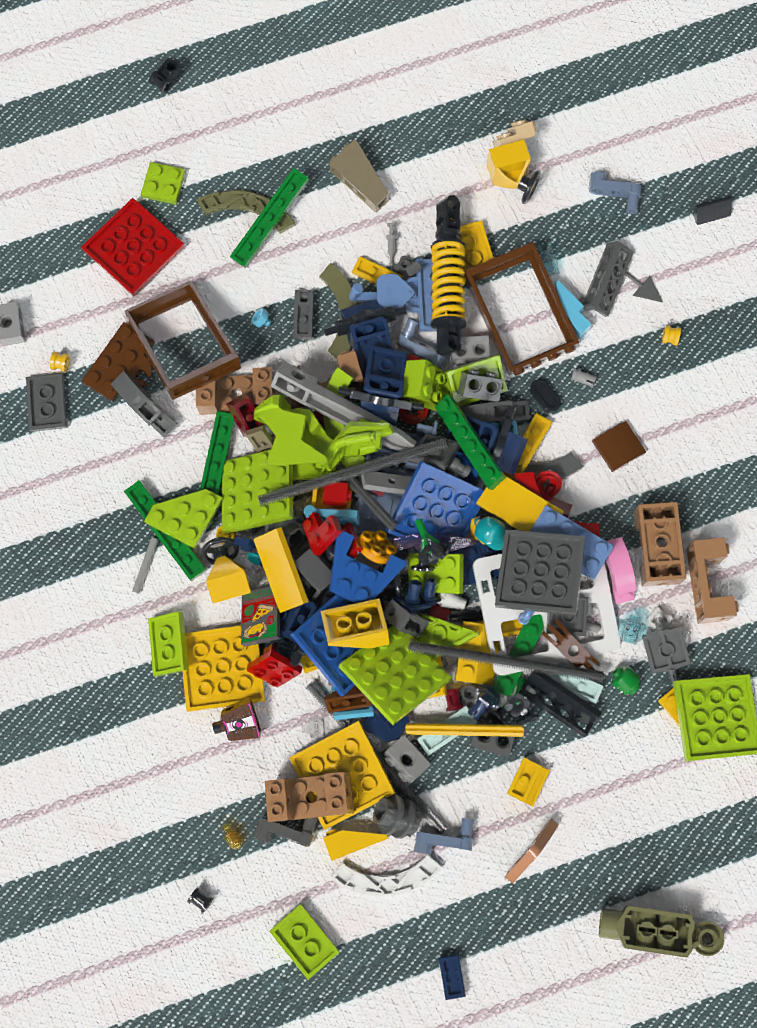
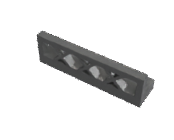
[582,241,634,317]

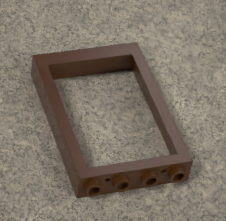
[464,242,579,376]
[124,281,241,400]

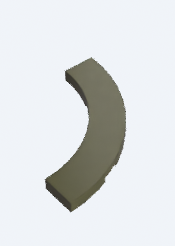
[196,190,296,234]
[319,263,357,358]

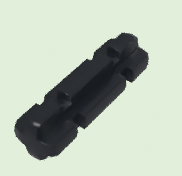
[449,610,483,622]

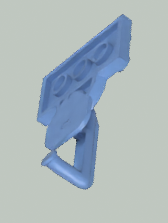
[349,259,440,332]
[518,506,614,625]

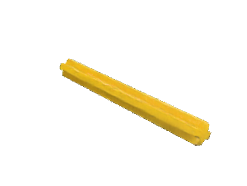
[405,723,524,737]

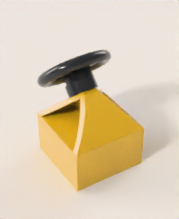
[487,139,541,204]
[201,537,252,604]

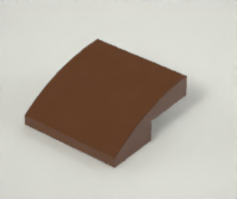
[592,421,646,472]

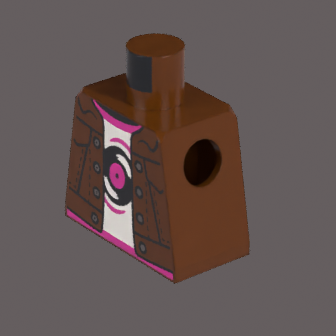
[212,697,261,741]

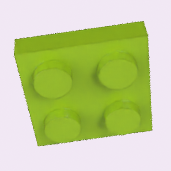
[140,162,186,205]

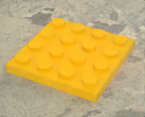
[182,626,266,712]
[289,721,396,830]

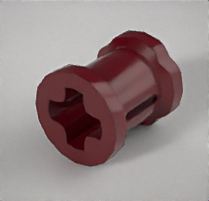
[445,688,464,711]

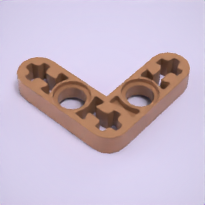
[505,818,559,884]

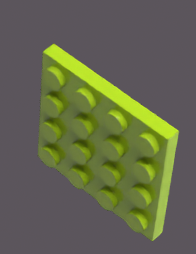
[222,450,293,534]
[339,626,452,725]
[673,674,757,762]

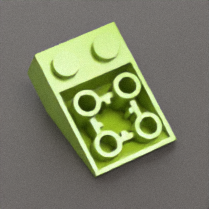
[402,360,451,412]

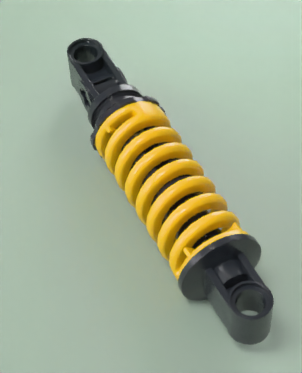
[431,195,466,357]

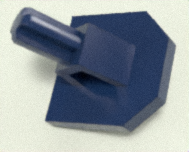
[362,704,409,743]

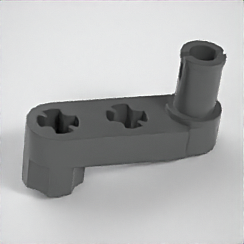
[253,817,318,847]

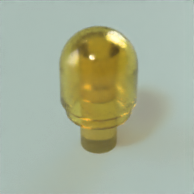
[221,823,244,850]

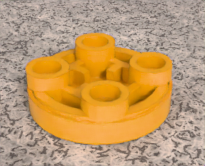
[358,530,397,564]

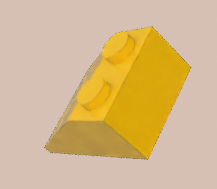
[321,599,389,649]

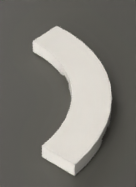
[330,854,443,897]

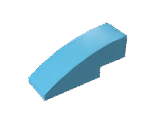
[554,280,592,340]

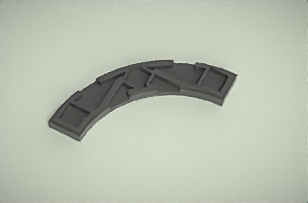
[524,453,583,484]

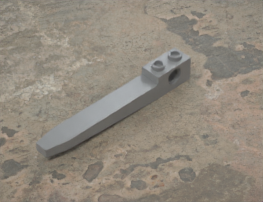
[270,362,417,451]

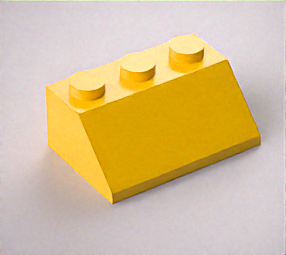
[454,621,499,685]

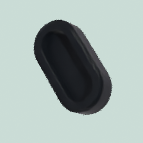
[530,379,561,413]

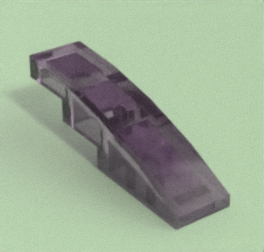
[393,533,477,552]

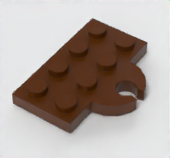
[81,322,155,402]

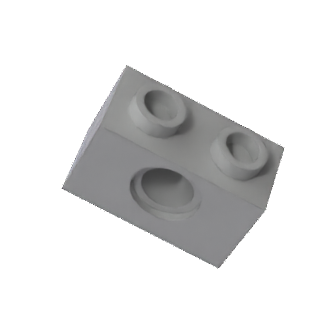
[0,301,26,346]
[383,735,431,784]

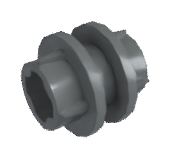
[264,512,307,551]
[373,795,421,839]

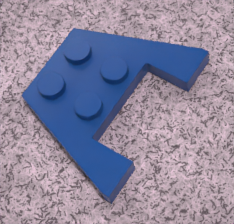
[329,531,407,604]

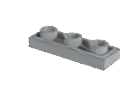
[361,471,412,494]

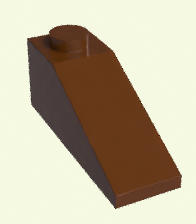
[324,685,372,713]

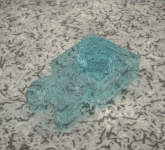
[538,242,560,276]

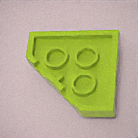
[144,489,223,549]

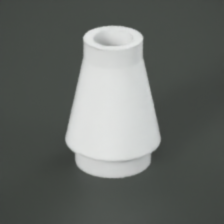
[437,593,467,610]

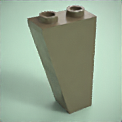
[329,139,389,213]

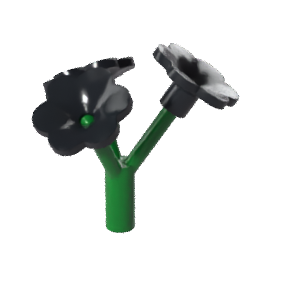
[411,519,455,572]
[486,678,540,725]

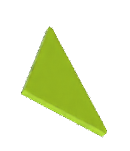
[409,612,480,659]

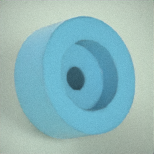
[251,308,271,327]

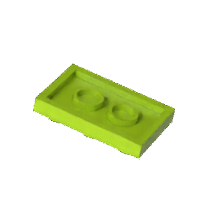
[445,354,508,407]
[408,553,463,594]
[148,611,189,677]
[269,904,340,980]

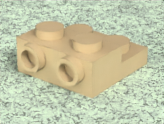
[492,119,537,147]

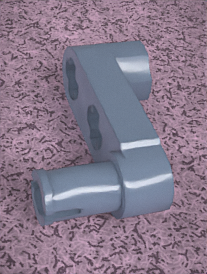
[589,171,641,214]
[397,317,447,369]
[414,818,474,855]

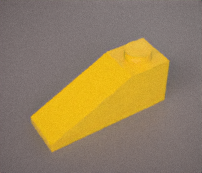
[323,828,388,861]

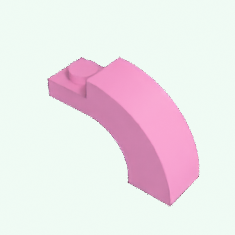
[606,537,636,604]

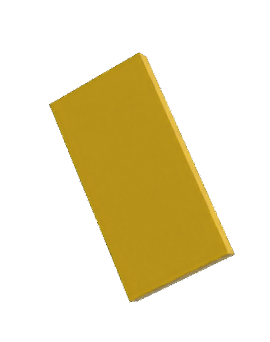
[476,477,564,532]
[253,527,308,613]

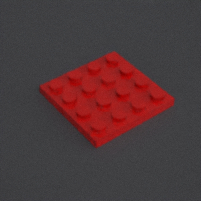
[81,198,185,297]

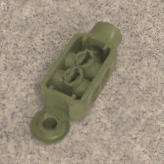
[598,905,725,958]

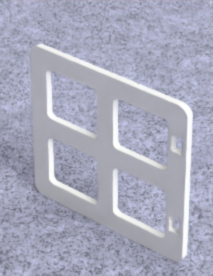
[473,554,621,675]

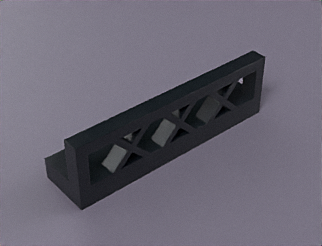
[519,670,602,738]

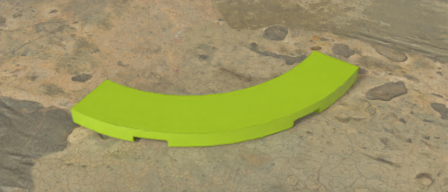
[323,367,366,468]

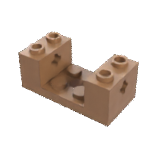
[288,351,363,409]
[196,367,274,415]
[634,502,686,587]
[686,537,739,624]
[265,772,354,822]

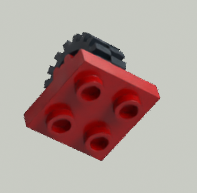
[246,636,302,688]

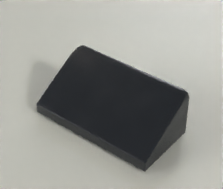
[693,196,732,225]

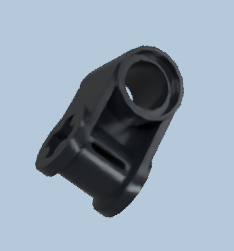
[149,57,183,94]

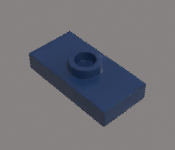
[438,954,466,1000]

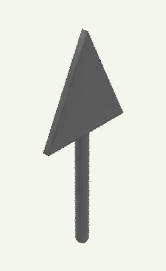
[615,266,663,303]

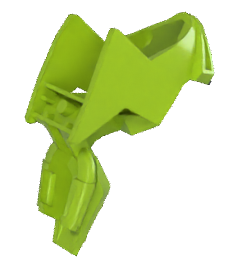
[254,391,394,480]

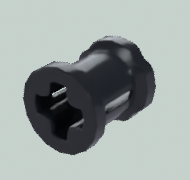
[187,887,214,914]

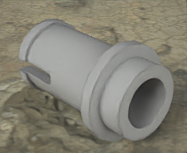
[571,368,596,387]

